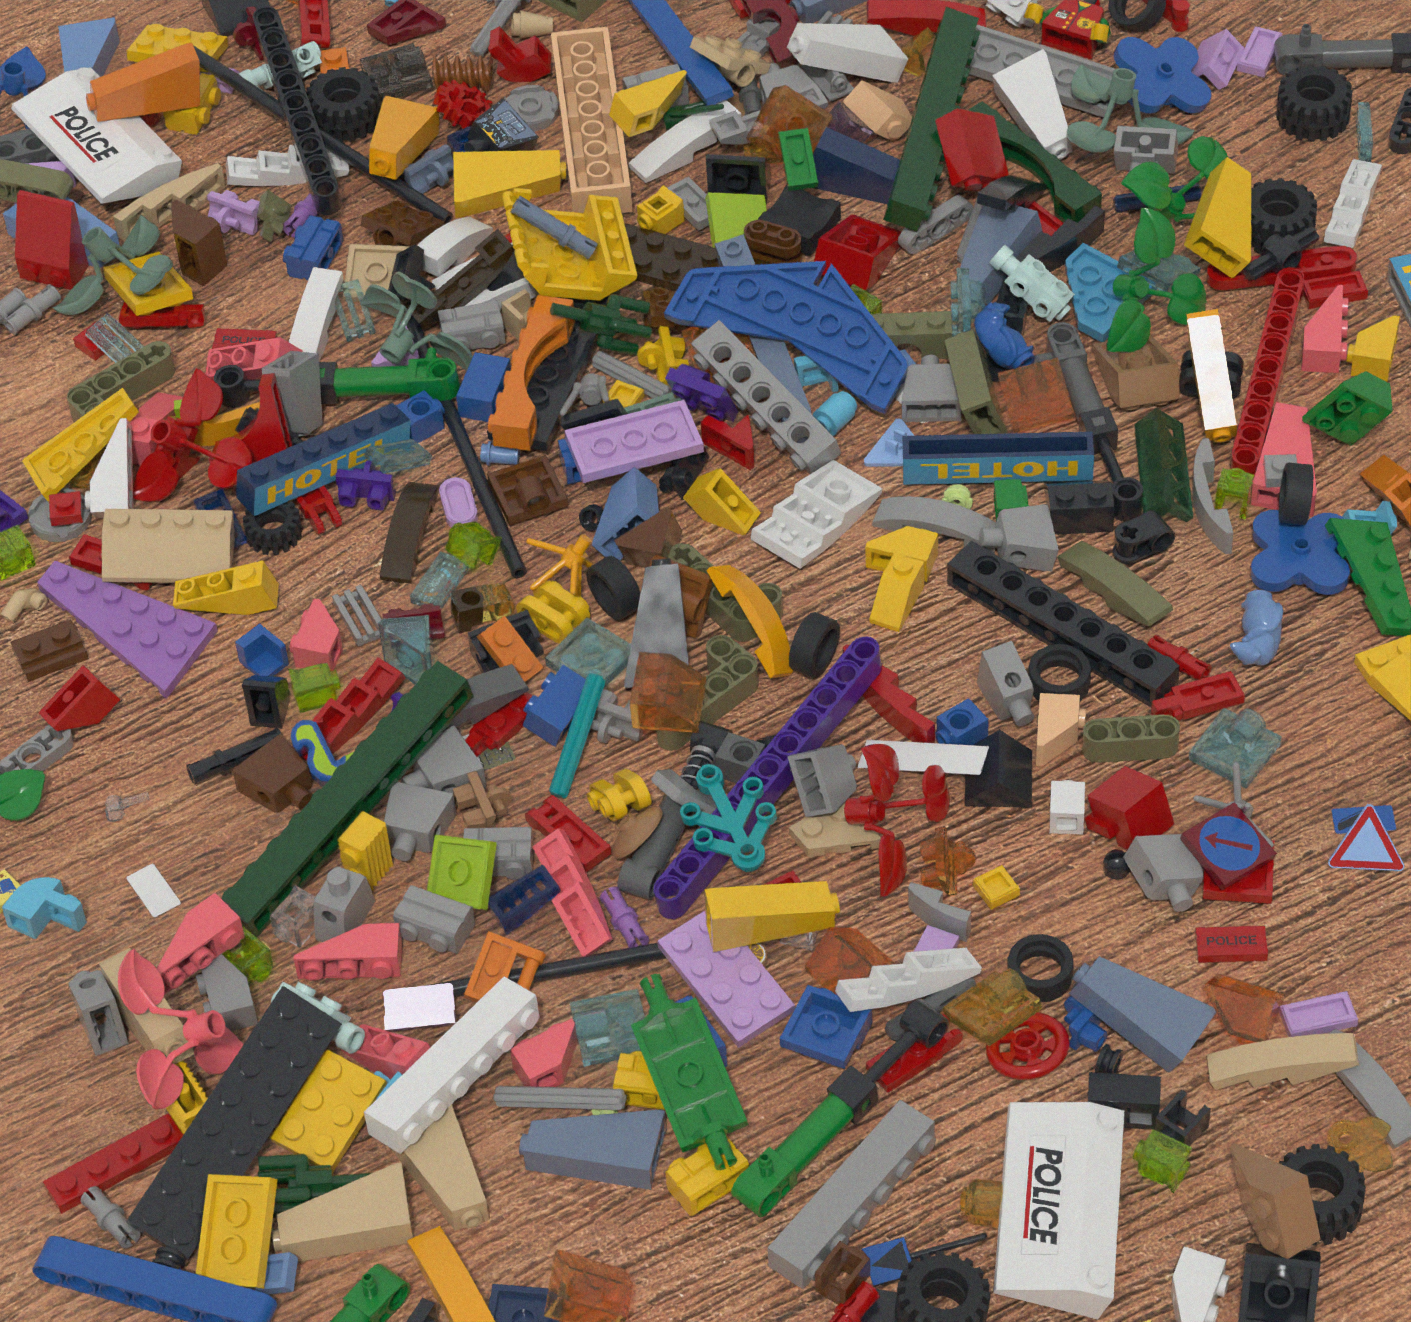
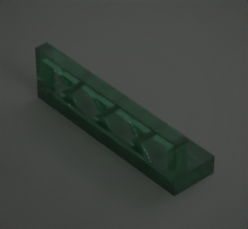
[1134,408,1193,522]

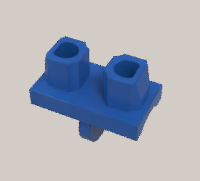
[1064,996,1107,1052]

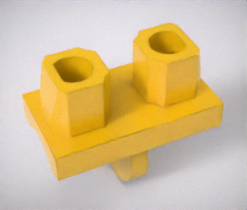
[637,326,689,385]

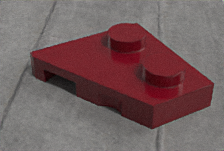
[367,0,446,45]

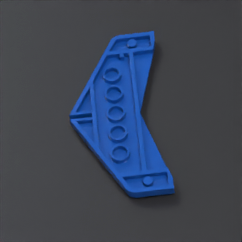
[664,261,907,414]

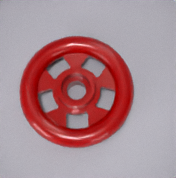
[986,1012,1070,1080]

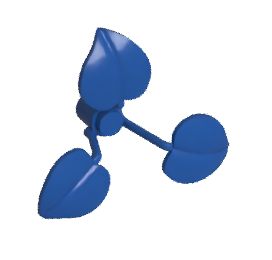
[0,46,46,129]

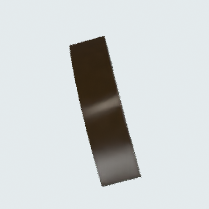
[405,229,515,326]
[380,482,440,584]

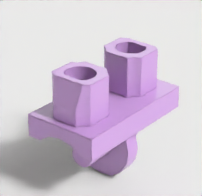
[207,190,260,235]

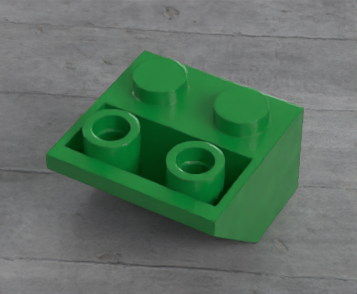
[1302,371,1393,446]

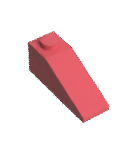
[130,392,183,465]

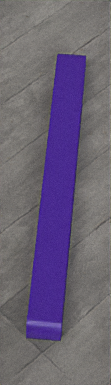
[653,636,882,919]

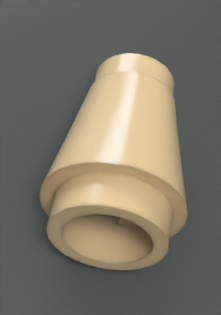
[511,10,553,39]

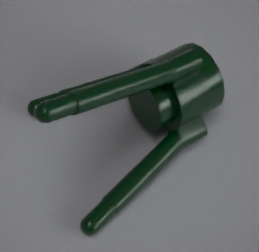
[664,99,727,142]

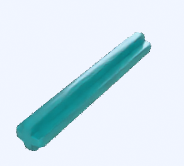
[549,673,605,799]

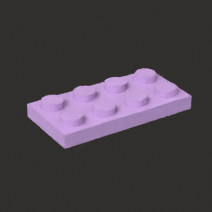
[564,400,704,483]
[657,911,795,1048]

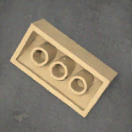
[102,509,235,583]

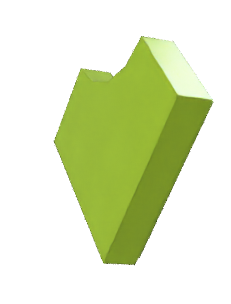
[705,192,767,248]

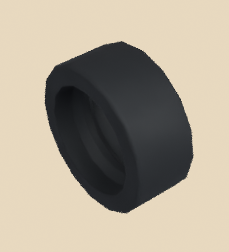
[1108,0,1166,32]
[1279,462,1314,525]
[586,556,641,620]
[789,612,840,678]
[1028,644,1091,701]
[1007,934,1074,1003]

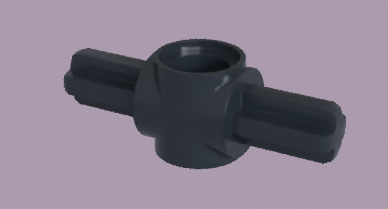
[1243,227,1319,281]

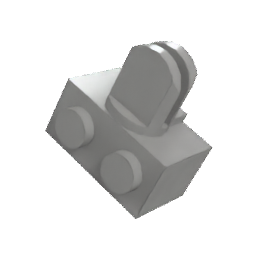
[1114,126,1178,193]

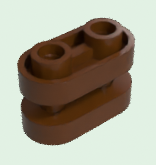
[744,220,802,264]

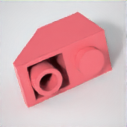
[289,598,343,674]
[510,1018,577,1087]

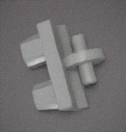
[590,689,645,744]

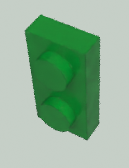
[778,128,818,191]

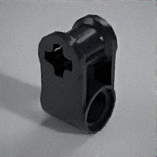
[1112,510,1176,565]

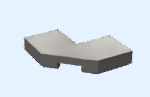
[651,769,717,814]

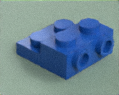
[779,985,873,1069]

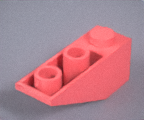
[1301,285,1348,373]
[205,337,303,380]
[157,893,245,995]
[294,923,403,980]
[341,1024,430,1079]

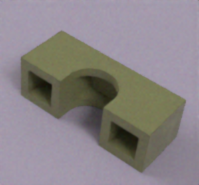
[871,311,952,359]

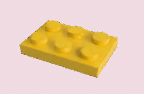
[126,24,228,73]
[103,251,193,316]
[270,1049,387,1174]
[196,1174,278,1289]

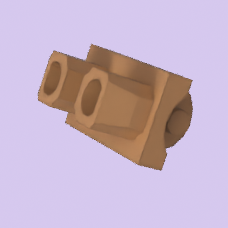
[452,771,512,828]

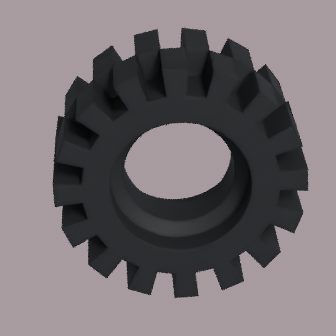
[243,501,302,555]

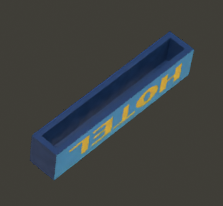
[236,403,411,516]
[902,432,1094,485]

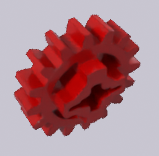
[433,80,493,131]

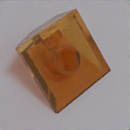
[1204,973,1285,1045]

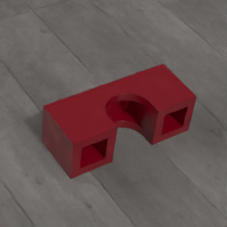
[741,0,799,69]

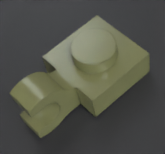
[257,190,291,242]

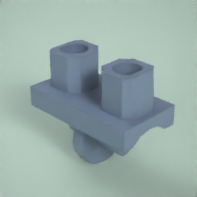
[402,144,454,194]

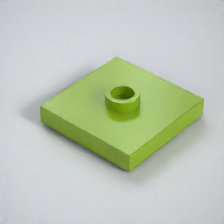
[427,835,497,910]

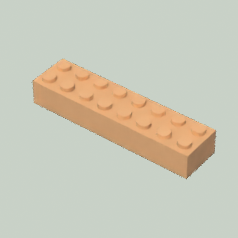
[551,27,633,213]

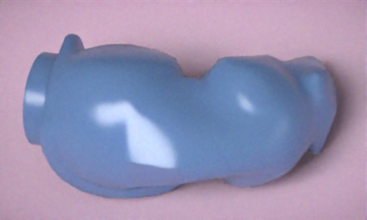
[1230,590,1283,666]

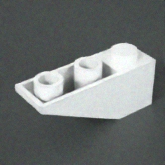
[1171,1247,1230,1322]

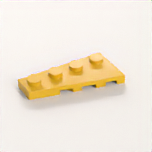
[22,388,139,502]

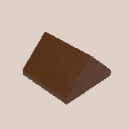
[614,506,682,568]

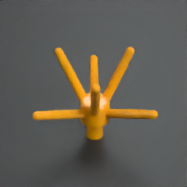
[526,534,594,597]

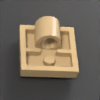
[690,35,771,87]

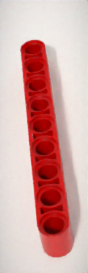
[1230,267,1304,486]

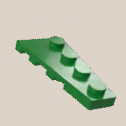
[1325,518,1411,636]

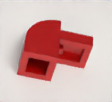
[488,26,552,82]

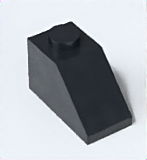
[242,675,291,729]

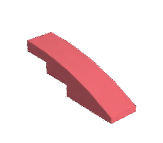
[532,828,612,956]

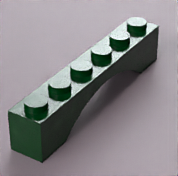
[968,101,1102,223]

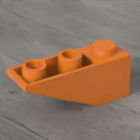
[1359,455,1411,528]

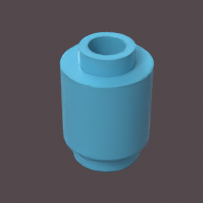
[813,391,857,436]

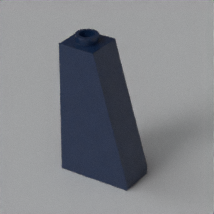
[813,127,900,204]

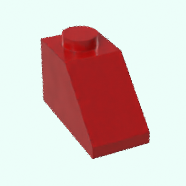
[38,665,121,731]

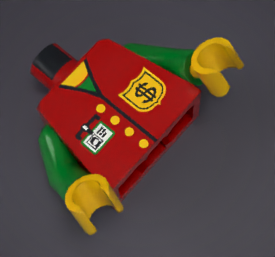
[1024,0,1112,59]

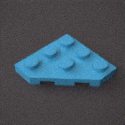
[1065,243,1157,342]

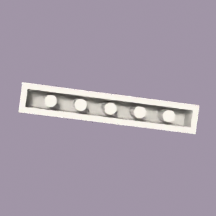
[364,976,540,1154]

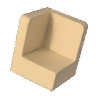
[501,289,531,341]

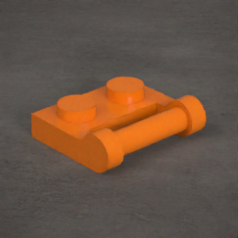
[463,931,546,1003]

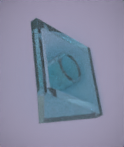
[378,615,435,685]

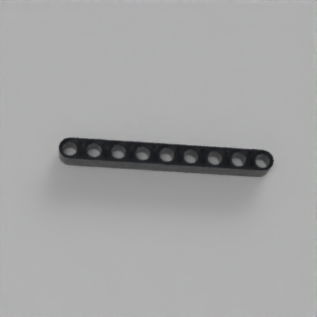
[253,6,341,215]

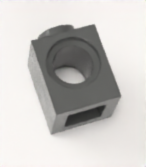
[715,732,765,783]

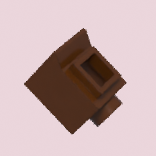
[815,1241,871,1304]

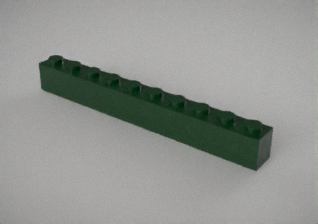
[883,7,980,232]
[221,661,474,939]

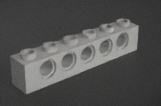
[691,320,841,474]

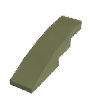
[1058,540,1173,626]

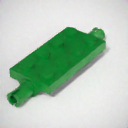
[631,973,749,1170]

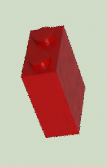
[935,108,1009,191]

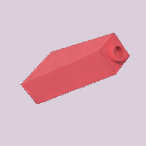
[1251,402,1317,517]

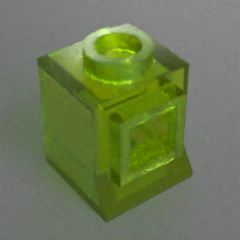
[1215,468,1254,519]
[445,521,502,569]
[288,663,341,713]
[222,926,274,986]
[1133,1129,1192,1194]

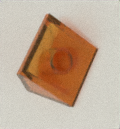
[805,927,896,995]

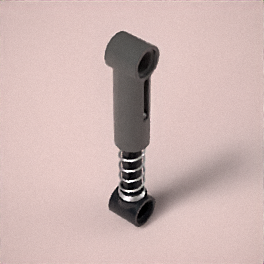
[617,721,733,900]

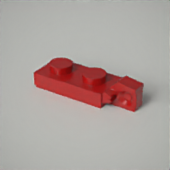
[118,302,206,329]
[1151,671,1245,720]
[465,692,532,757]

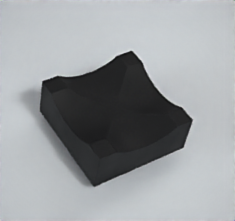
[758,185,841,256]

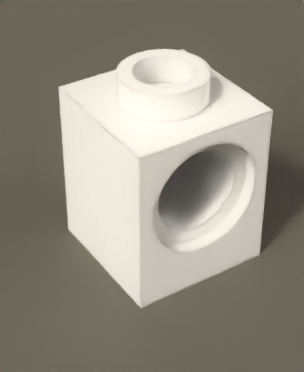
[1049,780,1085,835]

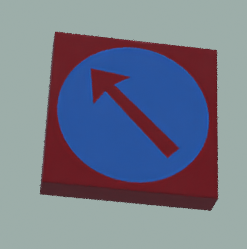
[1180,802,1277,890]

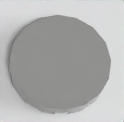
[504,85,559,132]
[28,488,92,542]

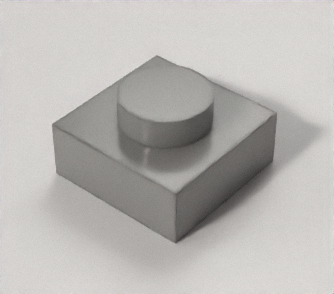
[1263,454,1297,487]

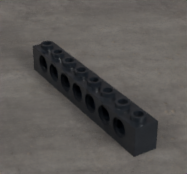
[947,541,1180,707]

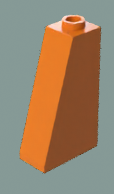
[86,42,200,122]

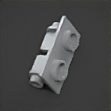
[801,65,854,102]

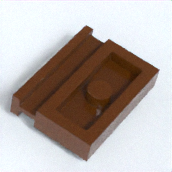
[10,619,89,682]

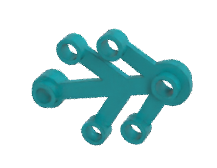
[680,764,777,872]

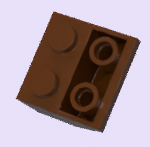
[171,199,228,286]

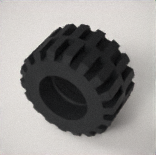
[1276,65,1353,142]
[306,67,381,142]
[1251,178,1317,254]
[1279,1144,1366,1245]
[894,1251,991,1322]

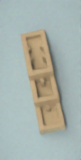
[113,163,226,241]
[1207,1033,1359,1090]

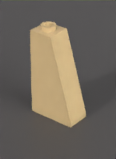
[99,948,194,1064]
[391,1104,489,1231]
[272,1162,413,1262]

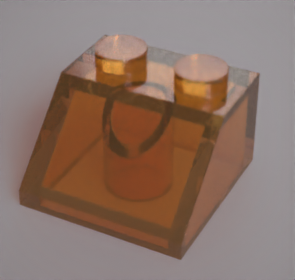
[746,85,833,158]
[630,652,707,733]
[544,1249,633,1322]

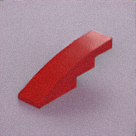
[866,0,986,37]
[843,644,935,743]
[292,657,406,761]

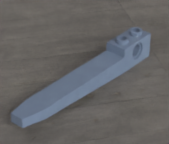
[715,234,812,443]

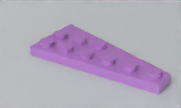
[37,561,218,699]

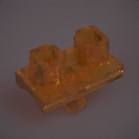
[920,826,976,896]

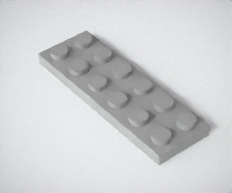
[965,25,1117,117]

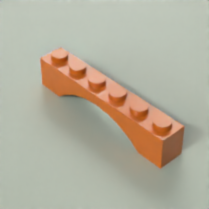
[488,295,575,451]

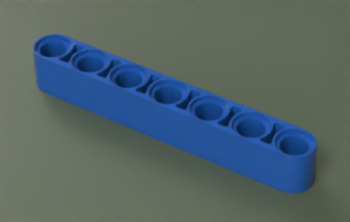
[32,1236,278,1322]

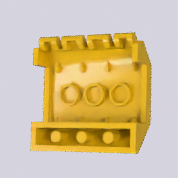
[502,188,637,301]

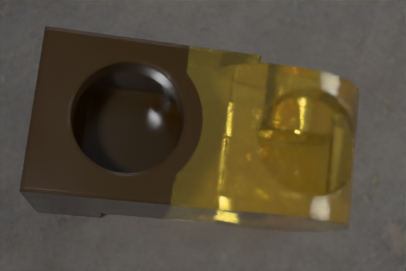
[451,583,515,633]

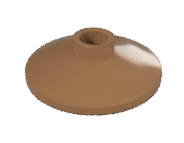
[611,806,663,859]

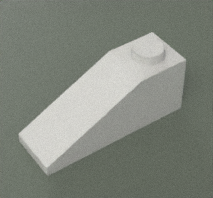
[85,418,133,519]

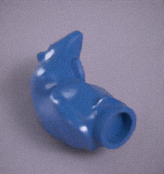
[974,302,1036,373]

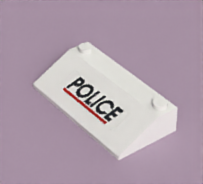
[11,67,182,204]
[993,1102,1124,1319]

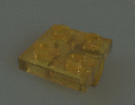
[943,968,1042,1046]

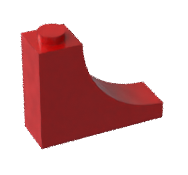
[209,373,293,464]

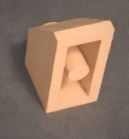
[843,80,912,143]
[1036,693,1086,766]

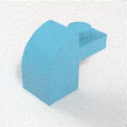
[2,877,87,939]

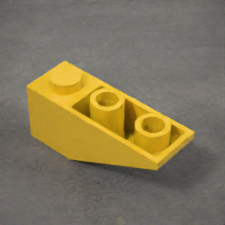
[609,70,687,137]
[173,560,279,615]

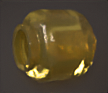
[960,1179,1003,1228]

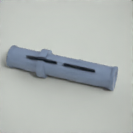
[510,196,598,260]

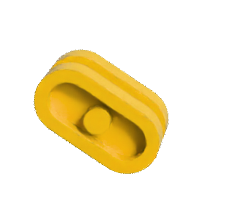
[516,580,590,644]
[586,768,652,822]

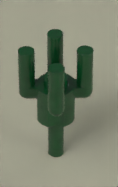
[550,294,652,356]
[258,1154,372,1218]

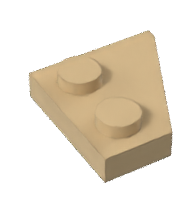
[789,801,881,857]

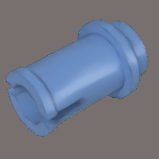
[480,441,520,466]

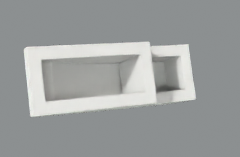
[417,216,493,277]

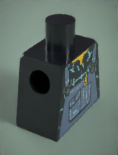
[464,98,539,152]

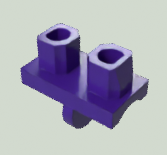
[335,460,396,510]

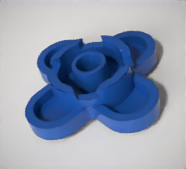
[1114,37,1211,113]
[1251,510,1350,595]

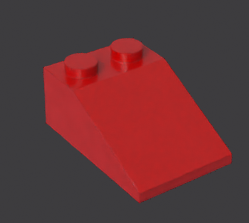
[15,190,89,290]
[814,214,902,291]

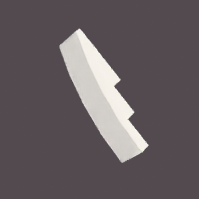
[629,100,741,183]
[225,145,349,186]
[1324,159,1382,248]
[289,267,344,362]
[835,948,982,1012]

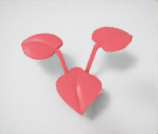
[118,949,244,1110]

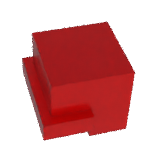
[1084,766,1175,850]

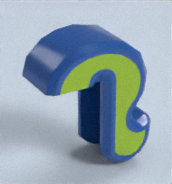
[291,720,354,787]

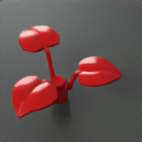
[133,368,252,502]
[844,744,950,897]

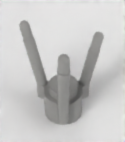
[560,373,609,416]

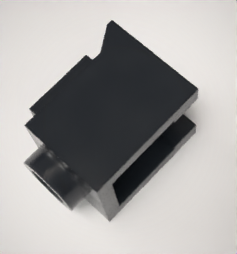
[1154,1090,1211,1153]

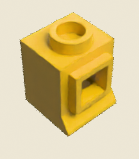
[637,185,685,234]

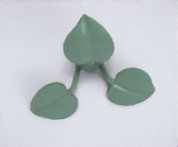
[1066,64,1195,152]
[53,215,173,315]
[360,272,473,371]

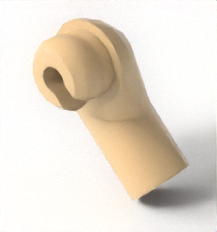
[0,588,47,623]

